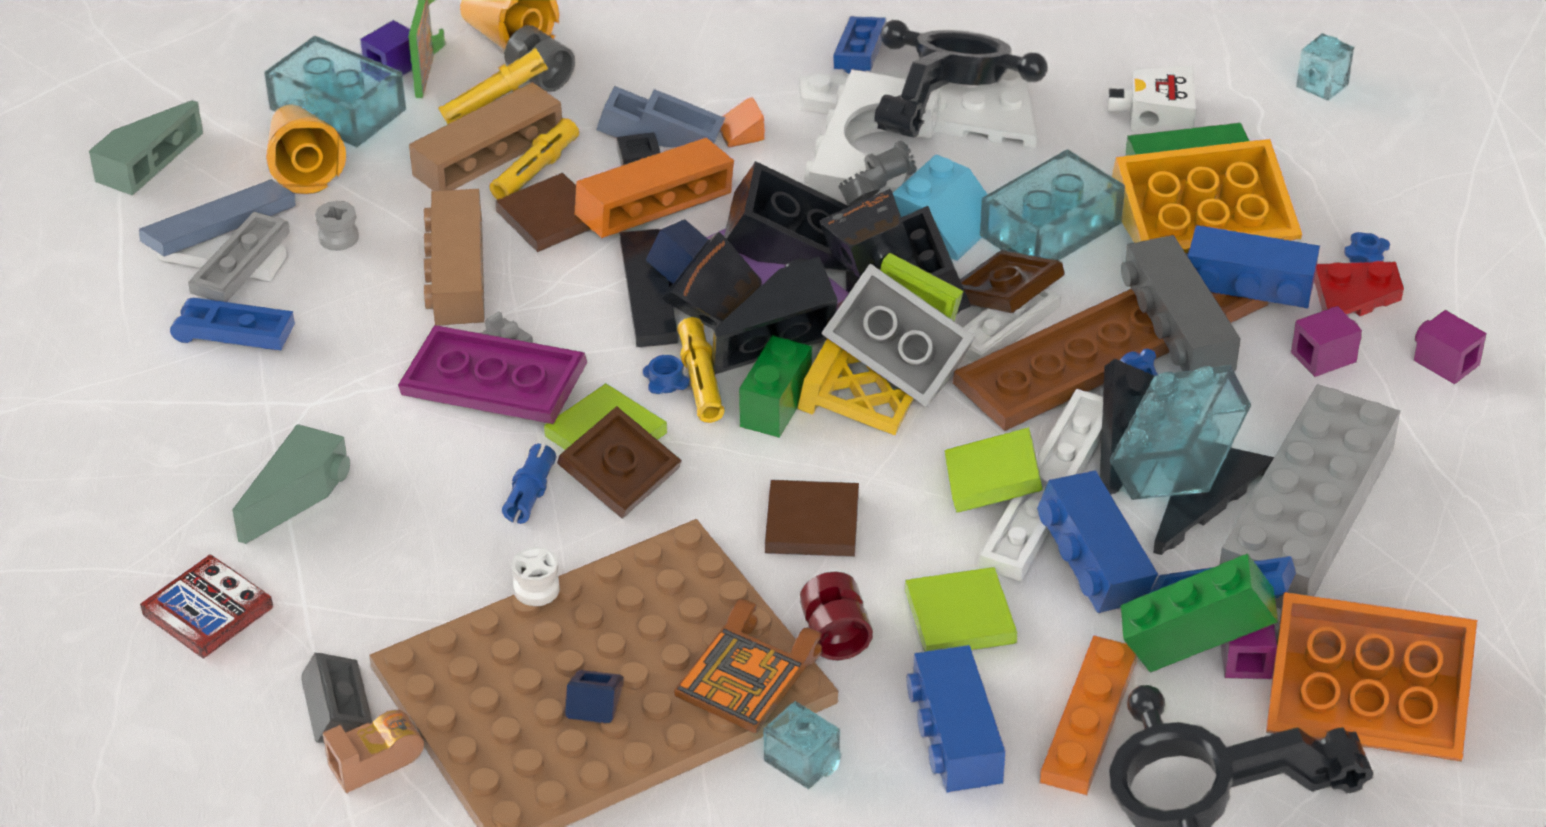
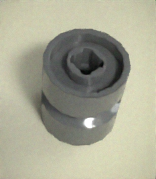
[504,25,575,92]

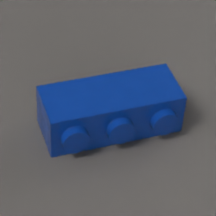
[1188,225,1320,308]
[1037,470,1158,613]
[906,645,1006,793]

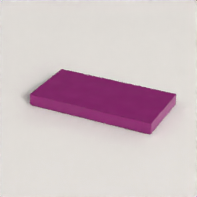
[398,325,588,424]

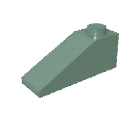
[89,100,203,196]
[232,424,350,544]

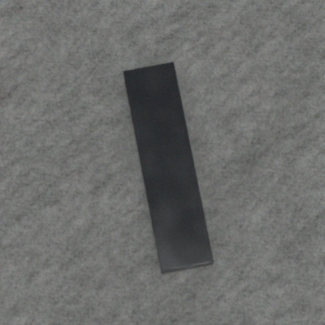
[619,229,678,347]

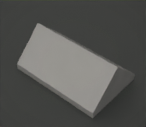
[821,264,975,407]

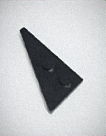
[1100,359,1181,495]
[1153,438,1274,555]

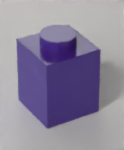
[360,20,412,84]

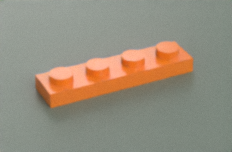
[1040,635,1138,795]

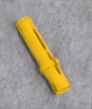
[438,48,548,124]
[489,118,579,200]
[677,317,725,423]

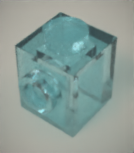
[1296,33,1354,101]
[764,701,841,790]

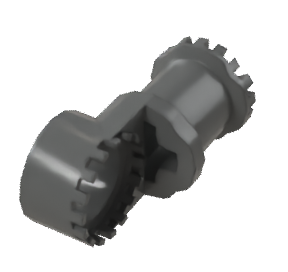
[838,140,917,206]

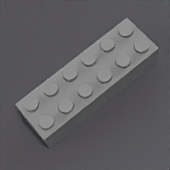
[1219,384,1401,609]

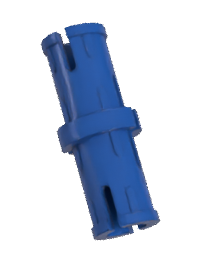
[502,443,557,524]

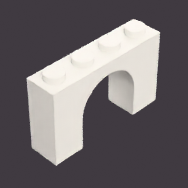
[804,70,941,205]

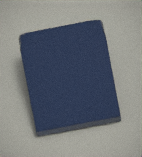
[565,670,624,723]

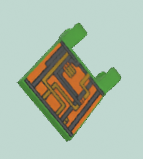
[409,0,445,98]

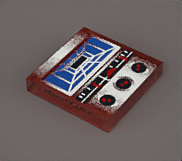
[140,554,273,659]

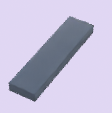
[139,179,296,257]

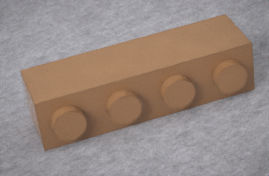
[409,82,562,191]
[424,189,485,325]

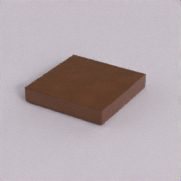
[495,172,591,252]
[960,250,1065,313]
[557,406,682,519]
[765,480,859,557]

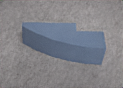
[596,86,725,147]

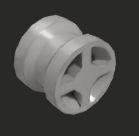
[315,201,359,251]

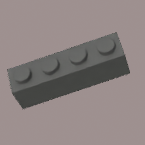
[1121,235,1241,381]

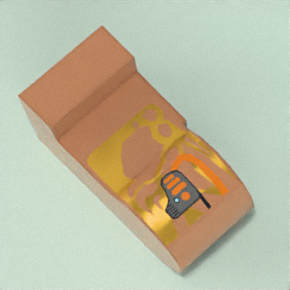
[323,710,424,793]

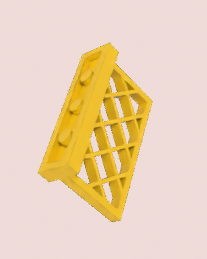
[797,338,914,436]

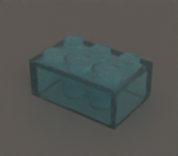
[264,35,406,147]
[980,149,1125,261]
[1110,365,1251,500]

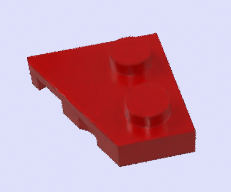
[1314,261,1404,317]

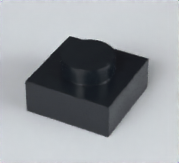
[616,132,661,166]

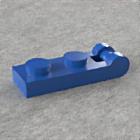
[170,298,295,351]

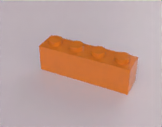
[575,137,734,238]

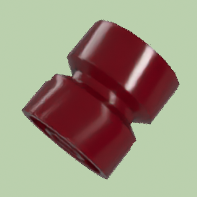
[800,571,873,661]

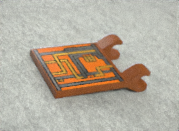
[674,599,822,734]

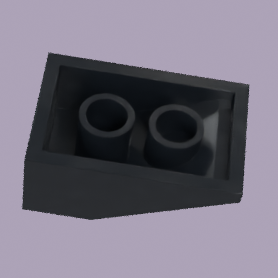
[724,161,850,270]
[712,257,838,375]

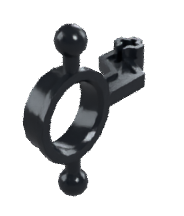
[874,20,1048,137]
[1109,685,1374,827]

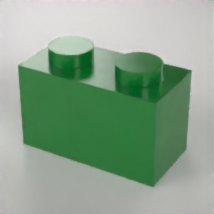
[739,336,812,438]

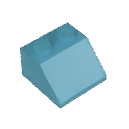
[893,154,1001,261]

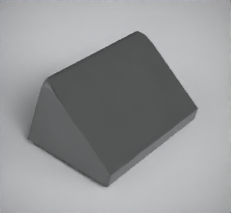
[301,652,373,743]

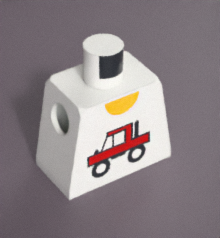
[1107,66,1196,134]

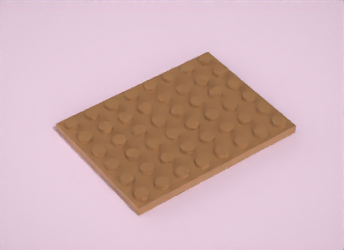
[369,519,838,827]

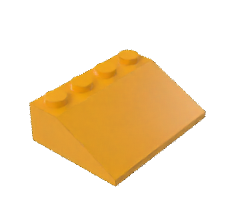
[1109,139,1302,253]

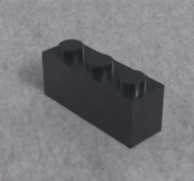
[901,206,971,314]

